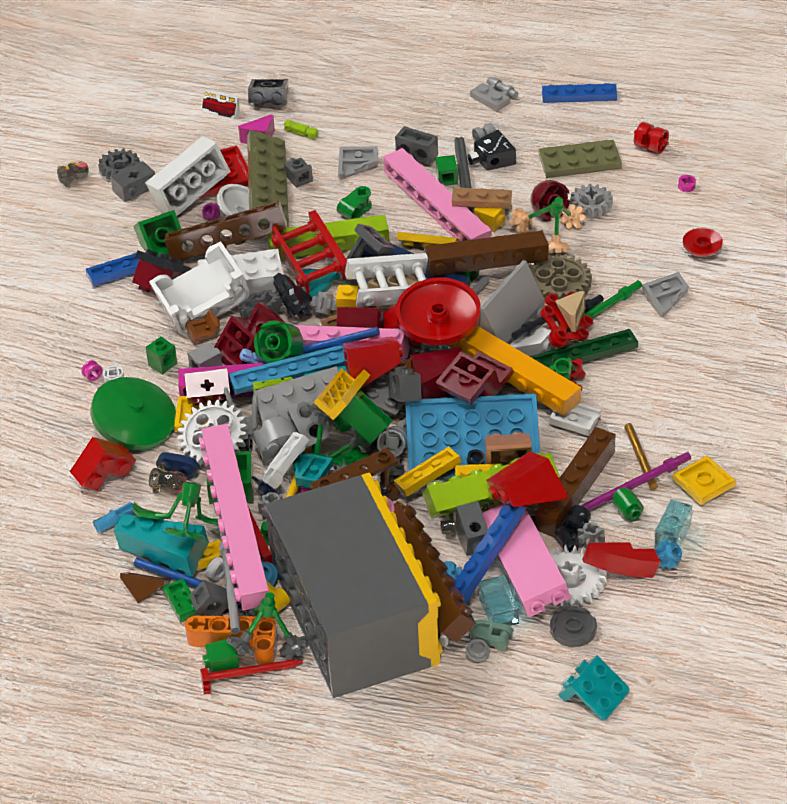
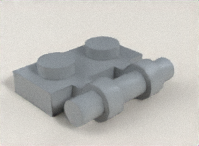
[470,77,519,112]

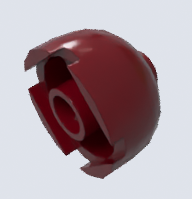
[530,180,570,220]

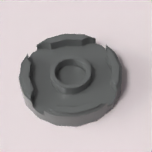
[550,606,597,647]

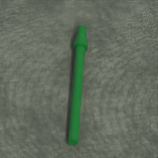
[566,280,643,333]

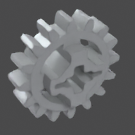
[570,184,613,218]

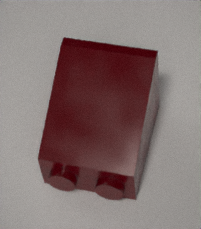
[410,347,462,399]

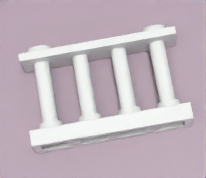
[345,253,428,307]

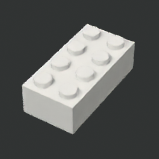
[145,136,231,216]
[198,249,283,294]

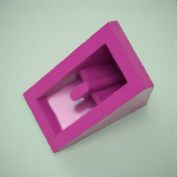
[238,114,275,144]

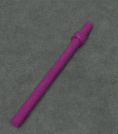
[580,452,692,511]

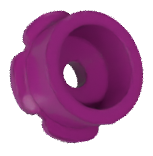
[202,202,220,221]

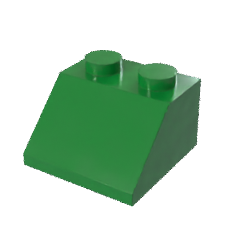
[133,210,188,256]

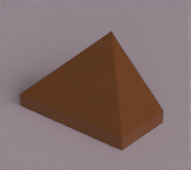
[120,572,171,604]

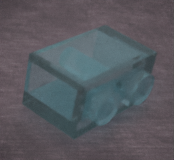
[654,499,693,548]
[478,575,522,626]

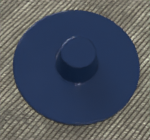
[252,476,280,495]

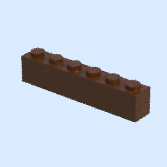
[424,230,549,277]
[535,427,616,538]

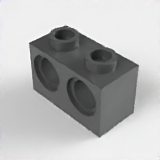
[395,126,438,165]

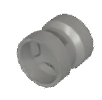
[472,123,496,142]

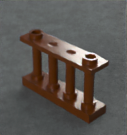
[310,448,401,502]

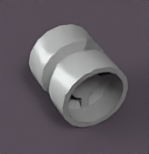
[377,426,408,457]

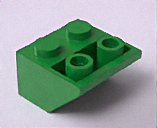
[339,391,393,444]

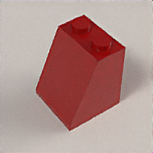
[342,336,403,389]
[486,451,569,507]

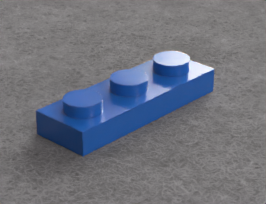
[86,253,140,286]

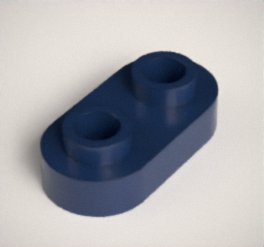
[156,452,200,478]

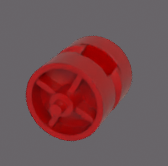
[634,122,669,154]

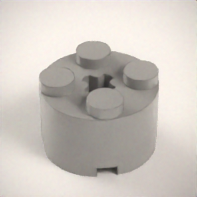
[253,416,299,466]

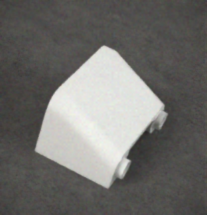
[149,241,250,334]

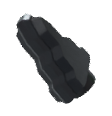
[273,273,313,319]

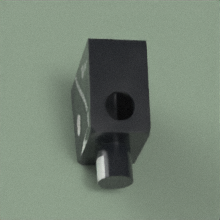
[468,130,516,171]

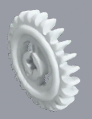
[548,545,607,607]

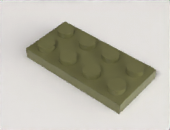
[539,139,622,178]

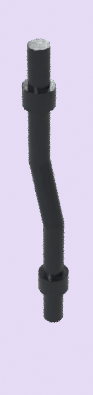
[511,294,604,340]

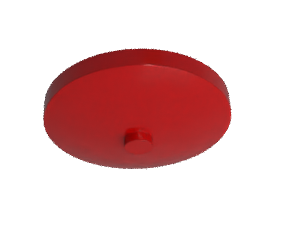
[396,278,481,345]

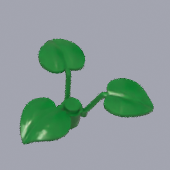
[132,482,218,540]

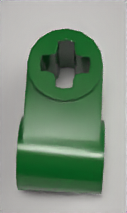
[336,186,372,219]

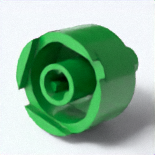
[254,321,303,363]

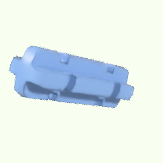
[239,349,268,365]

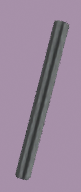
[454,137,475,213]

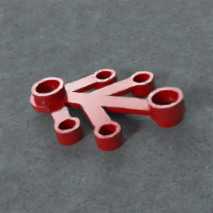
[540,292,594,348]

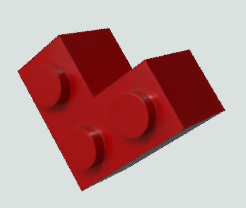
[69,437,136,491]

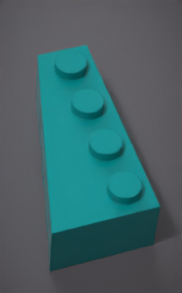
[113,514,209,577]

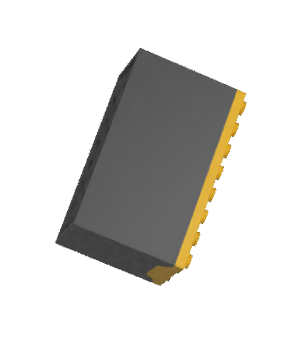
[265,473,443,698]

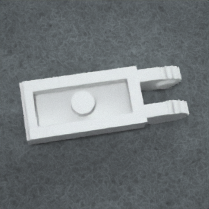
[261,432,309,489]

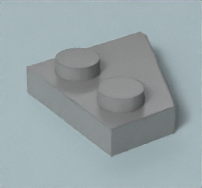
[338,146,378,180]
[642,272,689,317]

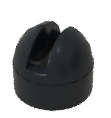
[467,449,485,465]

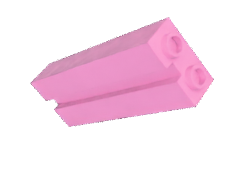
[482,504,571,617]

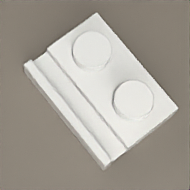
[549,403,601,436]

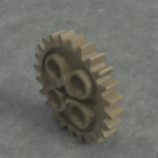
[529,253,592,301]

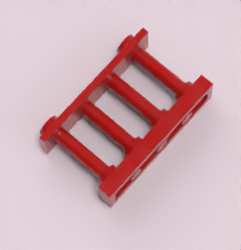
[271,210,347,294]

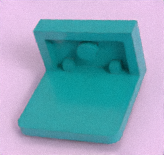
[558,655,630,720]

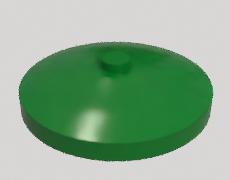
[90,377,176,450]

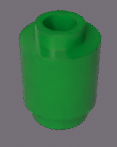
[613,488,644,520]

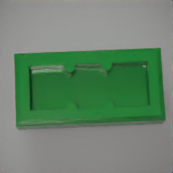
[162,578,201,623]

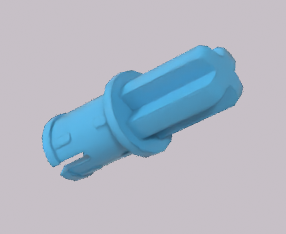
[92,502,135,534]

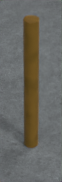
[624,423,658,490]

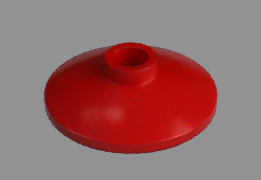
[682,228,723,256]

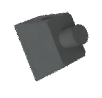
[455,501,488,556]

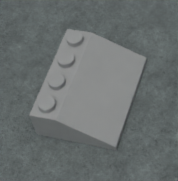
[480,260,544,345]

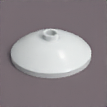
[217,184,250,229]

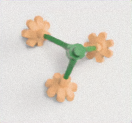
[510,197,587,253]

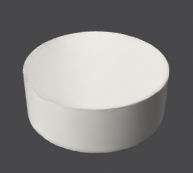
[206,557,225,581]

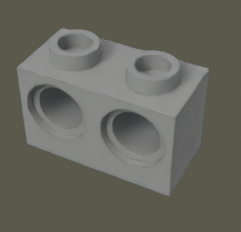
[287,397,332,448]

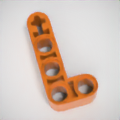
[185,616,278,665]

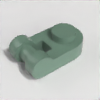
[469,619,514,651]

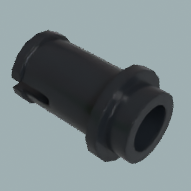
[554,526,579,552]

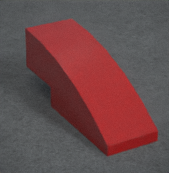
[582,542,661,578]

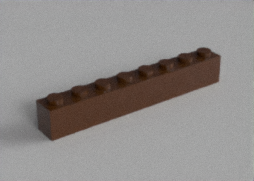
[394,501,476,643]

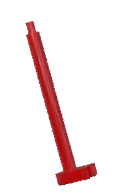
[200,659,303,694]

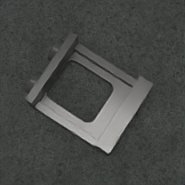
[346,224,395,286]

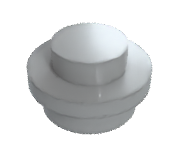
[466,639,490,662]

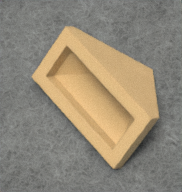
[555,291,585,332]

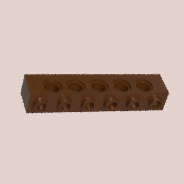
[164,201,287,261]

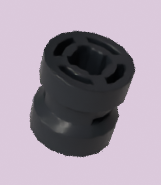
[561,505,591,537]

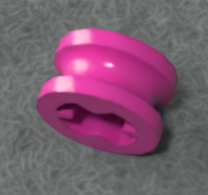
[678,175,696,192]
[81,360,103,381]

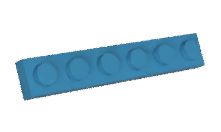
[228,345,345,395]

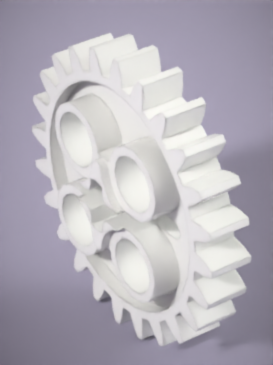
[177,400,248,466]

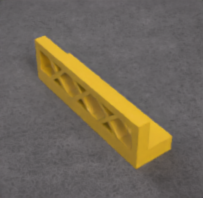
[313,368,370,420]

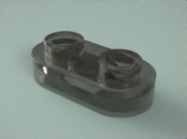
[438,513,456,538]

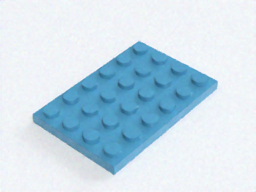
[406,394,540,481]

